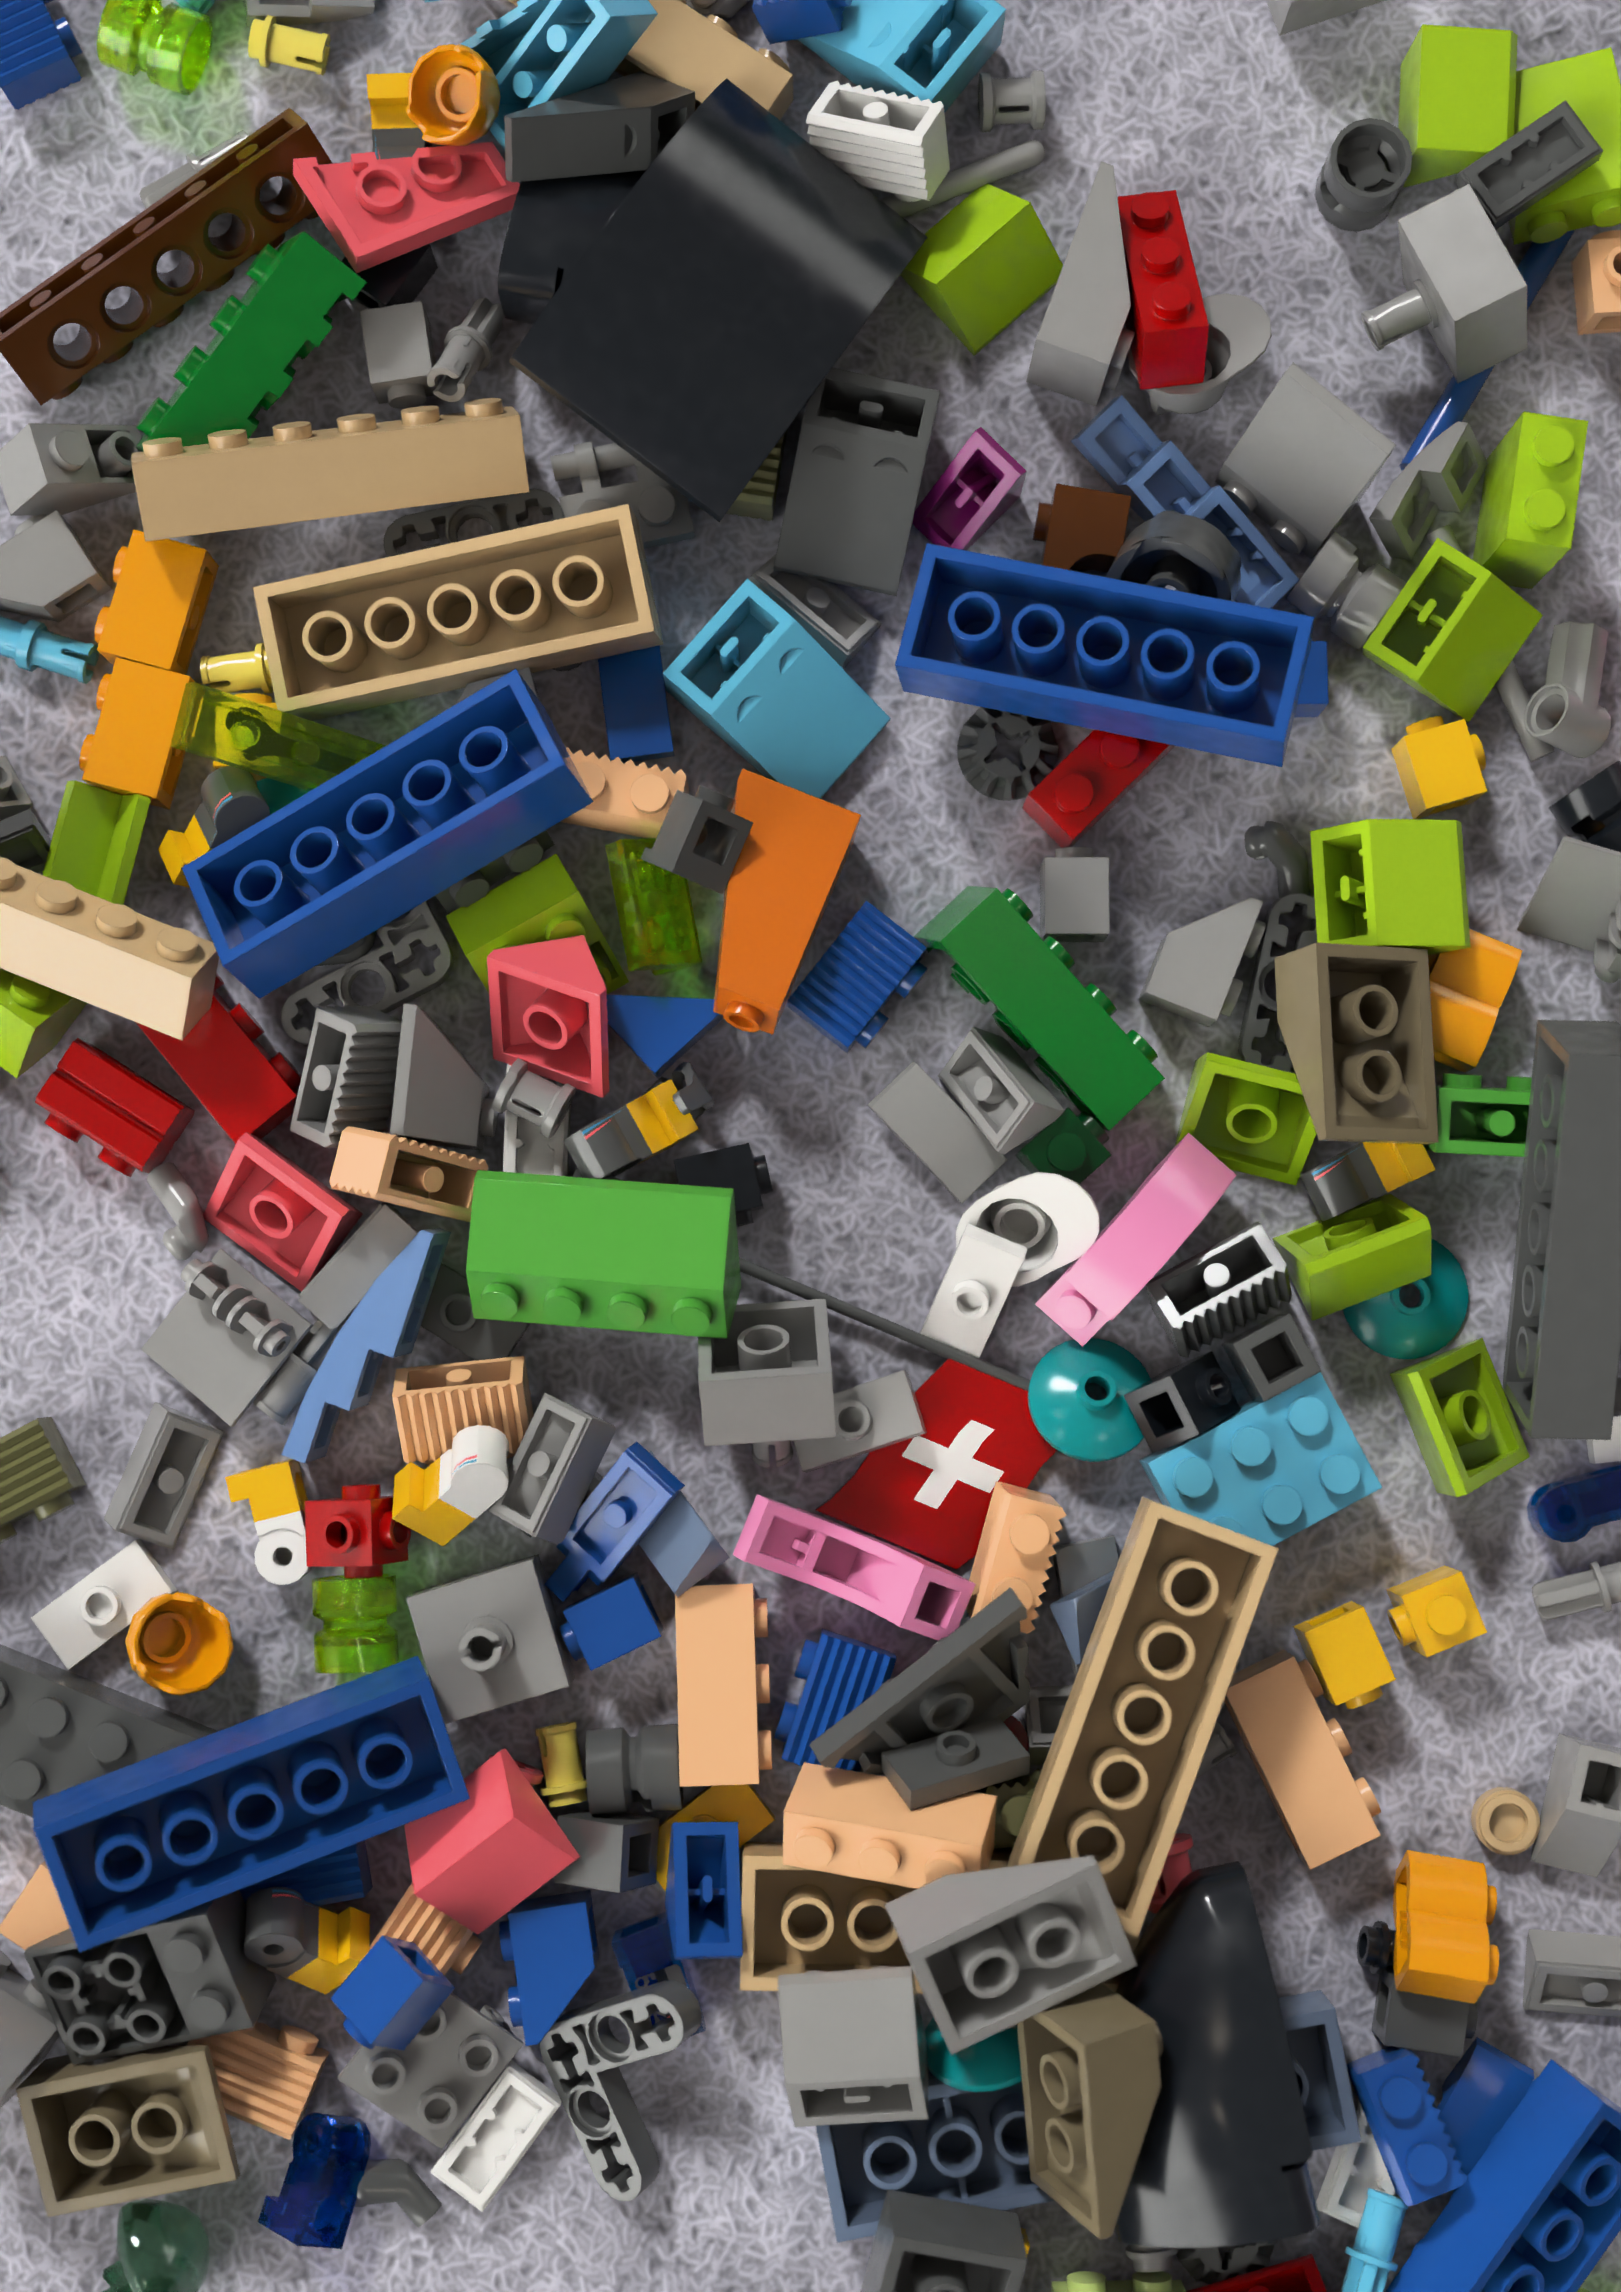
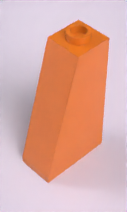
[713,768,861,1035]

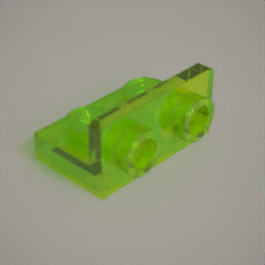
[605,838,703,976]

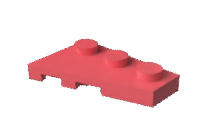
[293,142,520,273]

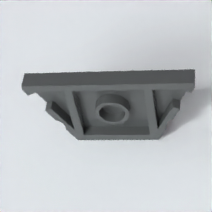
[809,1587,1030,1775]

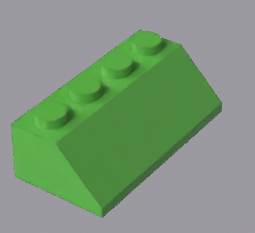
[466,1170,741,1339]

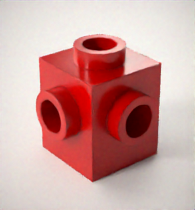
[305,1484,411,1578]

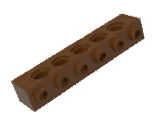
[0,107,333,405]

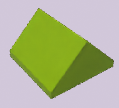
[1398,24,1518,188]
[900,183,1063,356]
[1174,1052,1316,1186]
[1272,1193,1432,1321]
[1389,1338,1530,1497]

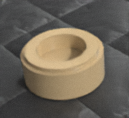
[1471,1787,1540,1855]

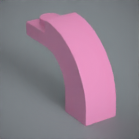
[1035,1133,1236,1347]
[732,1494,976,1641]

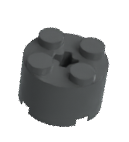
[1106,511,1241,602]

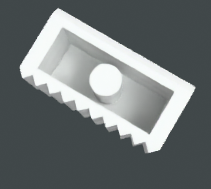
[806,80,950,202]

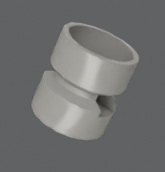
[1286,532,1407,651]

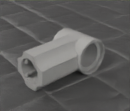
[1524,621,1611,758]

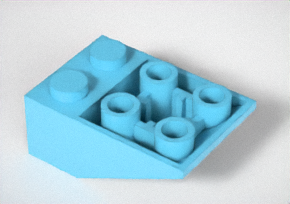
[797,0,1006,113]
[662,578,891,799]

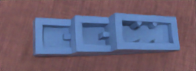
[1071,395,1300,609]
[281,1228,451,1463]

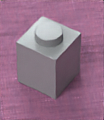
[359,301,439,409]
[1040,847,1110,942]

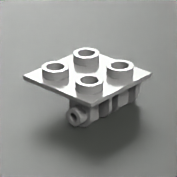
[1517,836,1621,983]
[141,1249,313,1427]
[337,1993,523,2149]

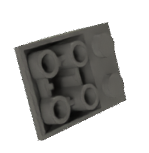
[774,367,940,596]
[24,1890,277,2065]

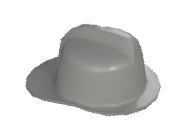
[1129,293,1272,415]

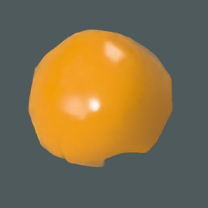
[406,44,501,146]
[125,1591,234,1696]

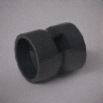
[1549,760,1621,852]

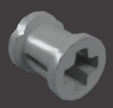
[978,70,1046,132]
[492,1058,576,1139]

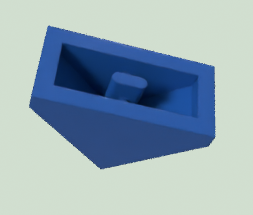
[607,995,723,1079]
[665,1822,743,1959]

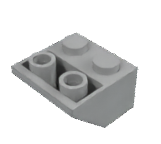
[778,1966,928,2127]

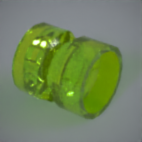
[97,0,213,96]
[312,1573,399,1674]

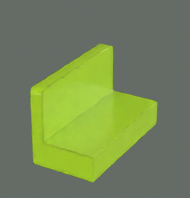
[42,780,150,905]

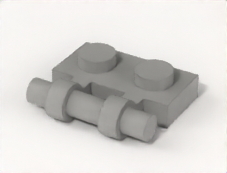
[550,441,695,549]

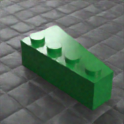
[135,231,367,452]
[914,886,1165,1131]

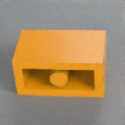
[94,529,219,675]
[79,657,203,810]

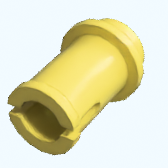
[248,15,330,76]
[200,643,273,697]
[535,1721,588,1807]

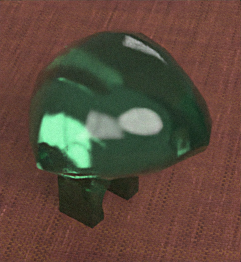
[102,2198,209,2292]

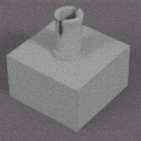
[1361,184,1528,383]
[698,1299,836,1468]
[406,1554,575,1724]

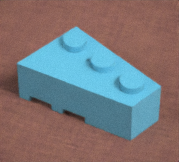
[461,0,658,151]

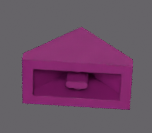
[912,427,1027,551]

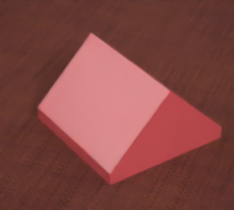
[487,935,610,1098]
[203,1132,363,1291]
[404,1748,580,1935]

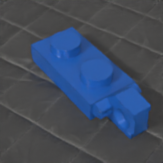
[545,1442,685,1602]

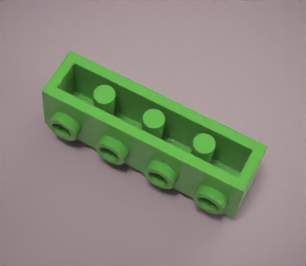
[1423,1073,1532,1157]

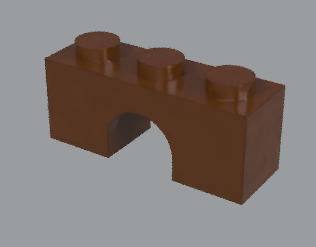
[1033,483,1131,573]

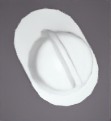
[956,1172,1100,1287]

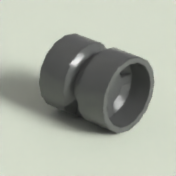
[1315,118,1413,232]
[585,1724,684,1816]

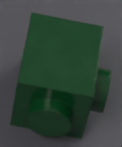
[1015,1107,1112,1184]

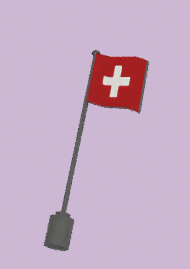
[573,1168,1058,1570]

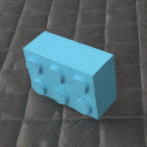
[1139,1372,1382,1546]

